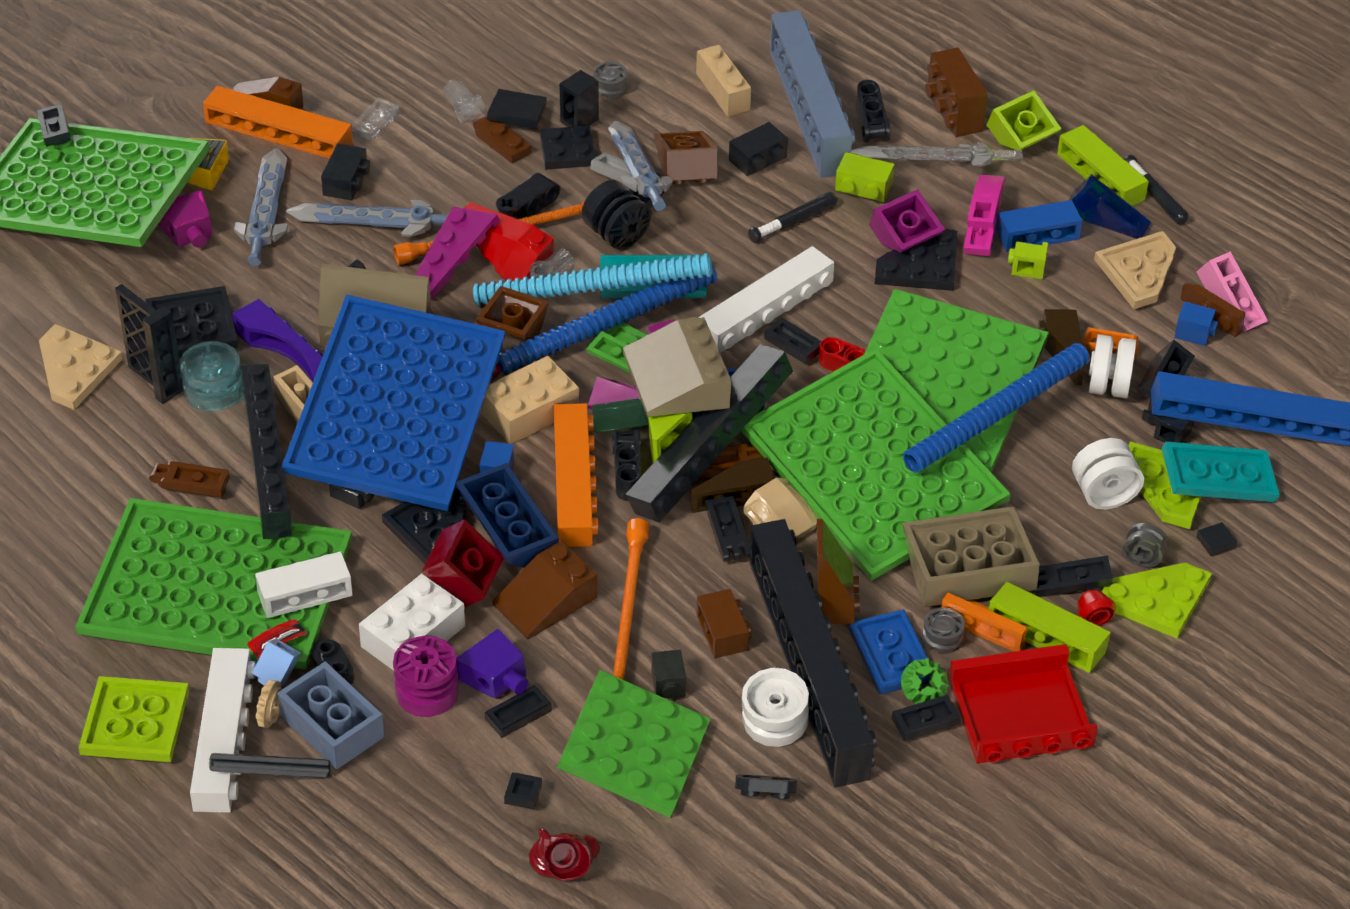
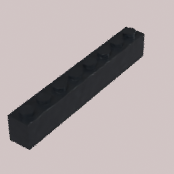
[625,344,793,523]
[241,364,292,539]

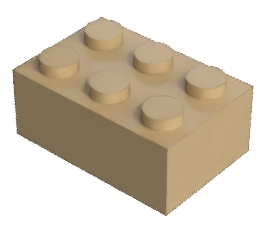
[481,356,579,444]

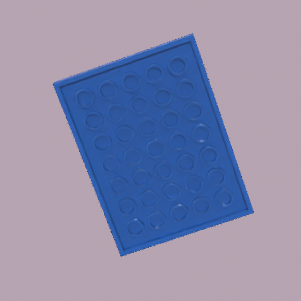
[282,295,506,511]

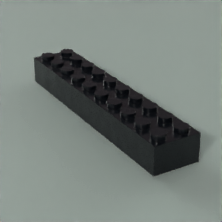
[749,519,877,788]

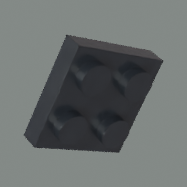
[540,125,595,170]

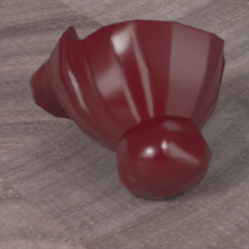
[528,829,600,881]

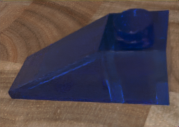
[1068,174,1151,239]

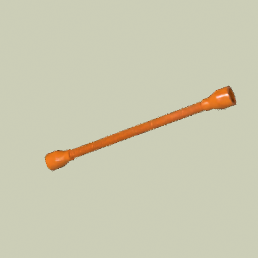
[393,202,584,265]
[613,518,650,680]

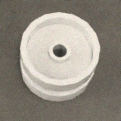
[1089,334,1136,398]
[1072,438,1144,510]
[742,668,809,747]

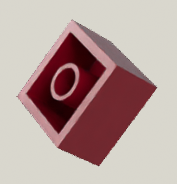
[421,519,504,608]

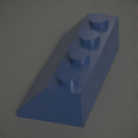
[456,463,559,568]

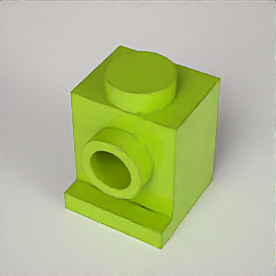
[1008,242,1048,279]

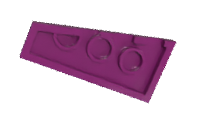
[415,206,500,299]

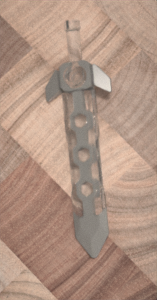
[850,142,1022,167]

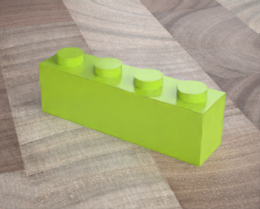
[1057,125,1148,211]
[988,582,1111,673]

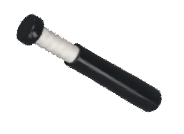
[1124,155,1189,225]
[748,192,837,243]

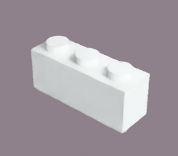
[255,551,352,618]

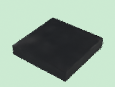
[487,89,547,129]

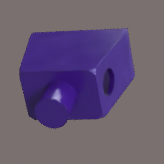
[456,629,528,698]

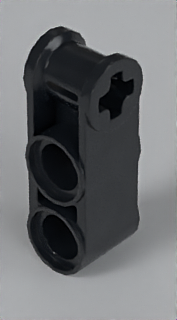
[856,80,890,142]
[496,173,560,220]
[612,428,641,501]

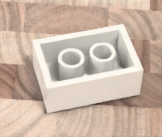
[359,574,465,671]

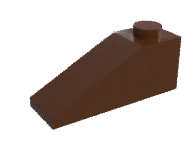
[232,77,304,109]

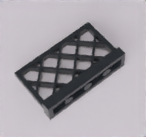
[115,284,184,404]

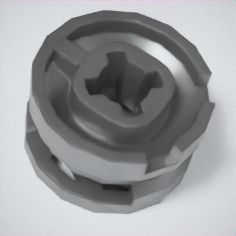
[593,62,627,99]
[1122,523,1167,567]
[922,607,965,654]

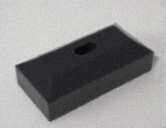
[764,318,821,364]

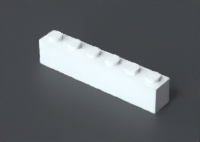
[698,246,834,353]
[190,648,256,812]

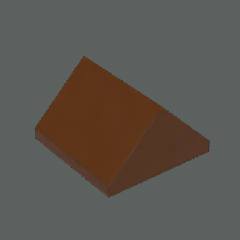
[476,286,549,340]

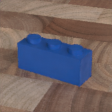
[996,200,1082,252]

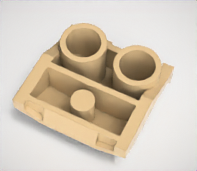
[744,477,817,541]

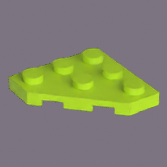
[1129,441,1201,529]
[1102,563,1212,639]

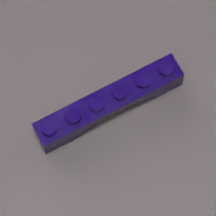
[232,299,323,383]

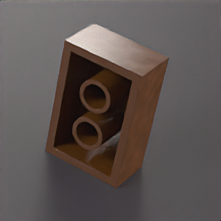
[925,47,988,137]

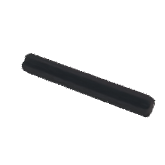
[209,753,330,778]

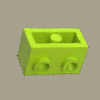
[835,152,894,202]

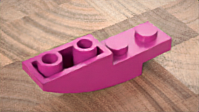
[964,175,1006,256]

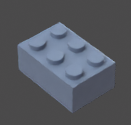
[277,661,385,770]

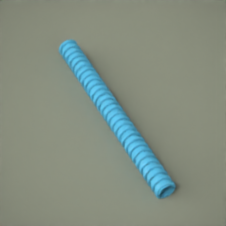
[473,253,712,307]

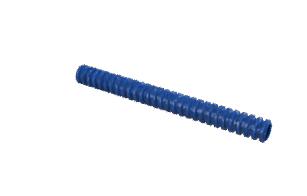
[497,265,717,375]
[903,343,1090,473]

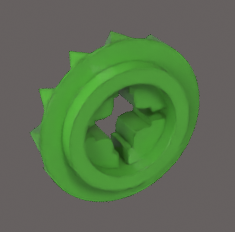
[901,658,949,704]

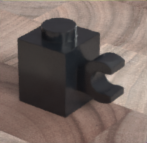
[1142,401,1194,443]

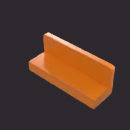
[942,593,1027,652]

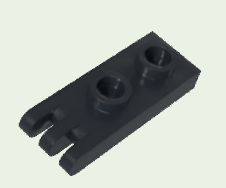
[705,496,750,562]
[1034,555,1113,597]

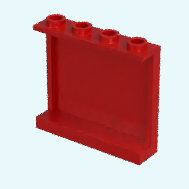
[948,644,1097,764]

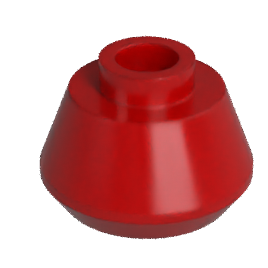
[1077,590,1116,626]

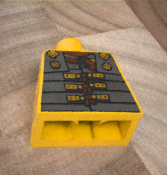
[187,138,229,190]

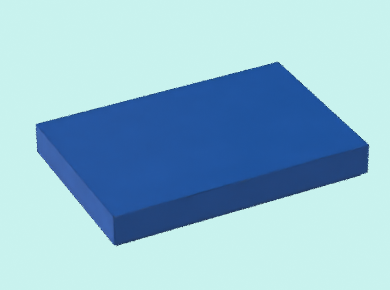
[848,609,932,695]

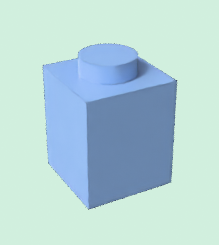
[252,638,301,686]

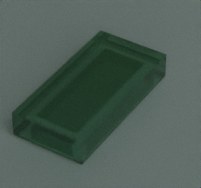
[592,398,649,433]

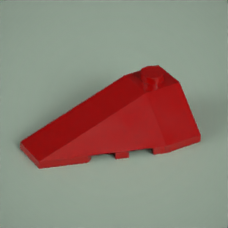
[464,202,554,281]

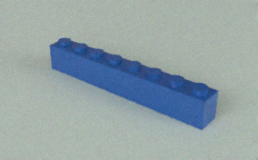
[1151,371,1350,446]

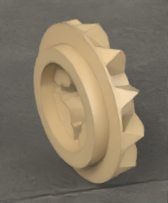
[255,680,282,729]

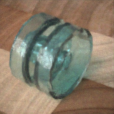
[180,341,243,411]

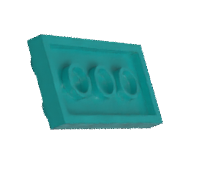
[1161,442,1280,502]

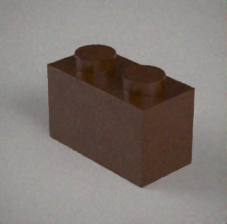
[696,589,752,659]

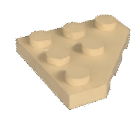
[1094,231,1176,309]
[39,324,123,410]

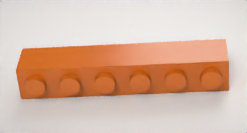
[203,86,353,159]
[554,403,598,547]

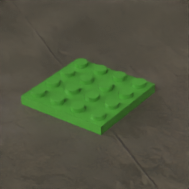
[556,670,711,818]

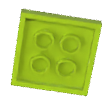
[78,676,189,762]

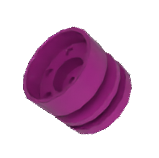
[393,636,459,717]

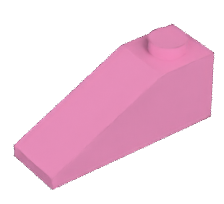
[1196,251,1268,332]

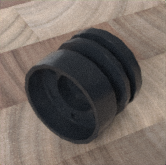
[582,180,651,250]

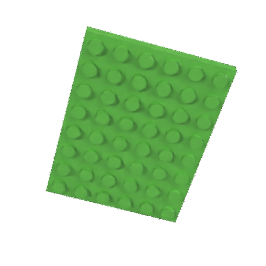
[0,118,210,247]
[864,289,1048,473]
[741,348,1010,581]
[75,498,352,670]

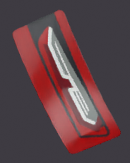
[247,619,306,658]

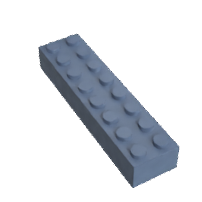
[770,10,855,178]

